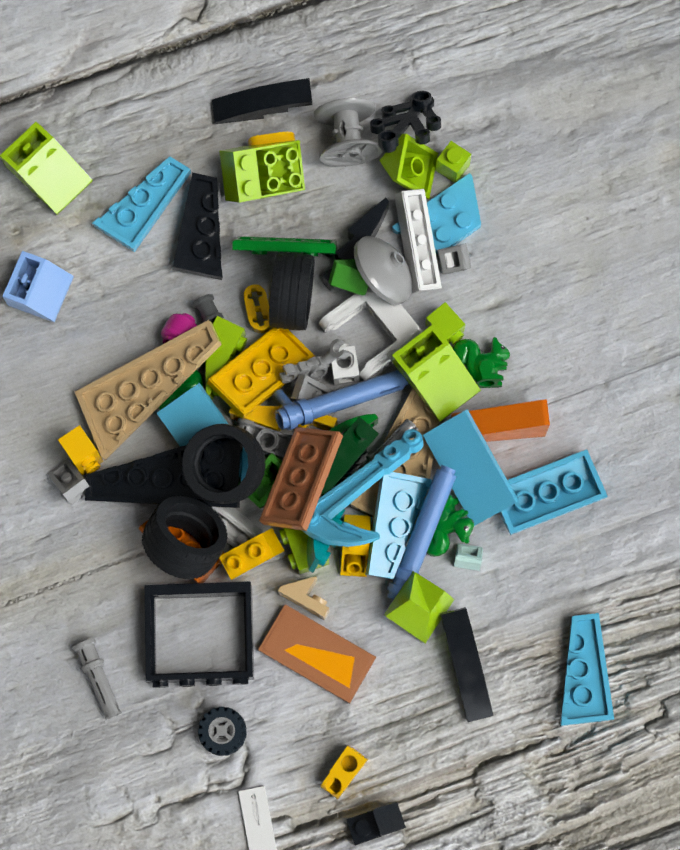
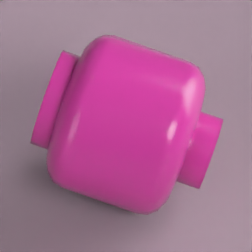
[161,313,197,344]

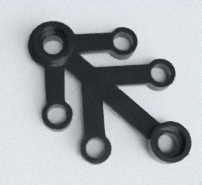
[370,91,441,153]

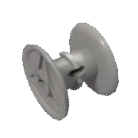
[314,97,382,167]

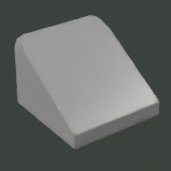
[437,243,471,275]

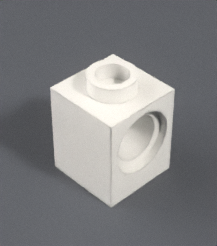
[331,344,359,385]

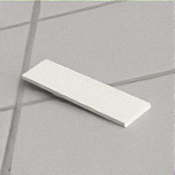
[238,786,277,850]

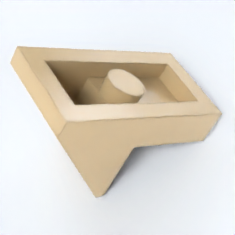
[278,576,330,620]

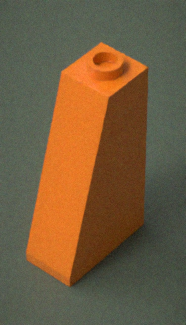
[450,399,550,442]

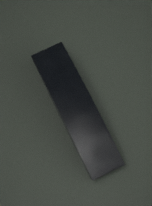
[212,78,313,124]
[323,197,389,290]
[440,607,494,722]

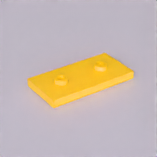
[207,327,315,419]

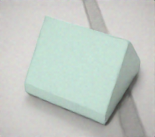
[454,543,483,571]

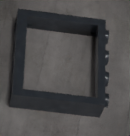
[145,581,254,688]

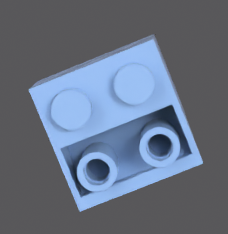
[2,251,74,322]

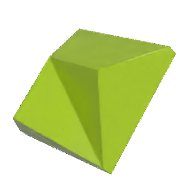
[379,133,438,200]
[384,571,455,644]

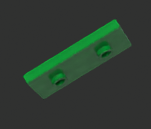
[232,236,337,256]

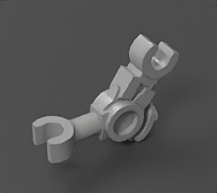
[279,339,350,383]

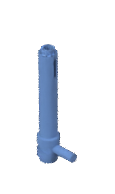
[274,370,408,430]
[387,465,457,600]

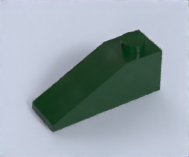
[321,417,379,496]

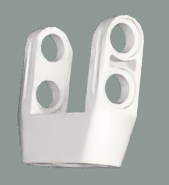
[319,286,422,381]

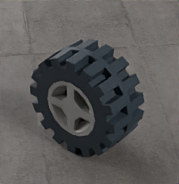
[198,707,247,756]

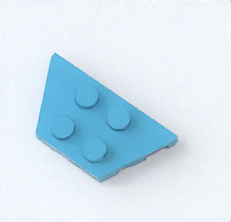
[392,173,481,254]

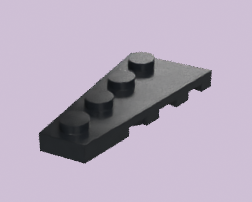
[172,172,223,280]

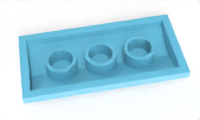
[499,449,608,535]

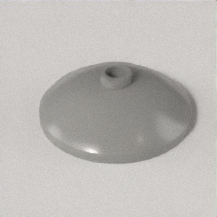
[354,236,412,305]

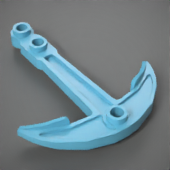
[303,429,424,547]

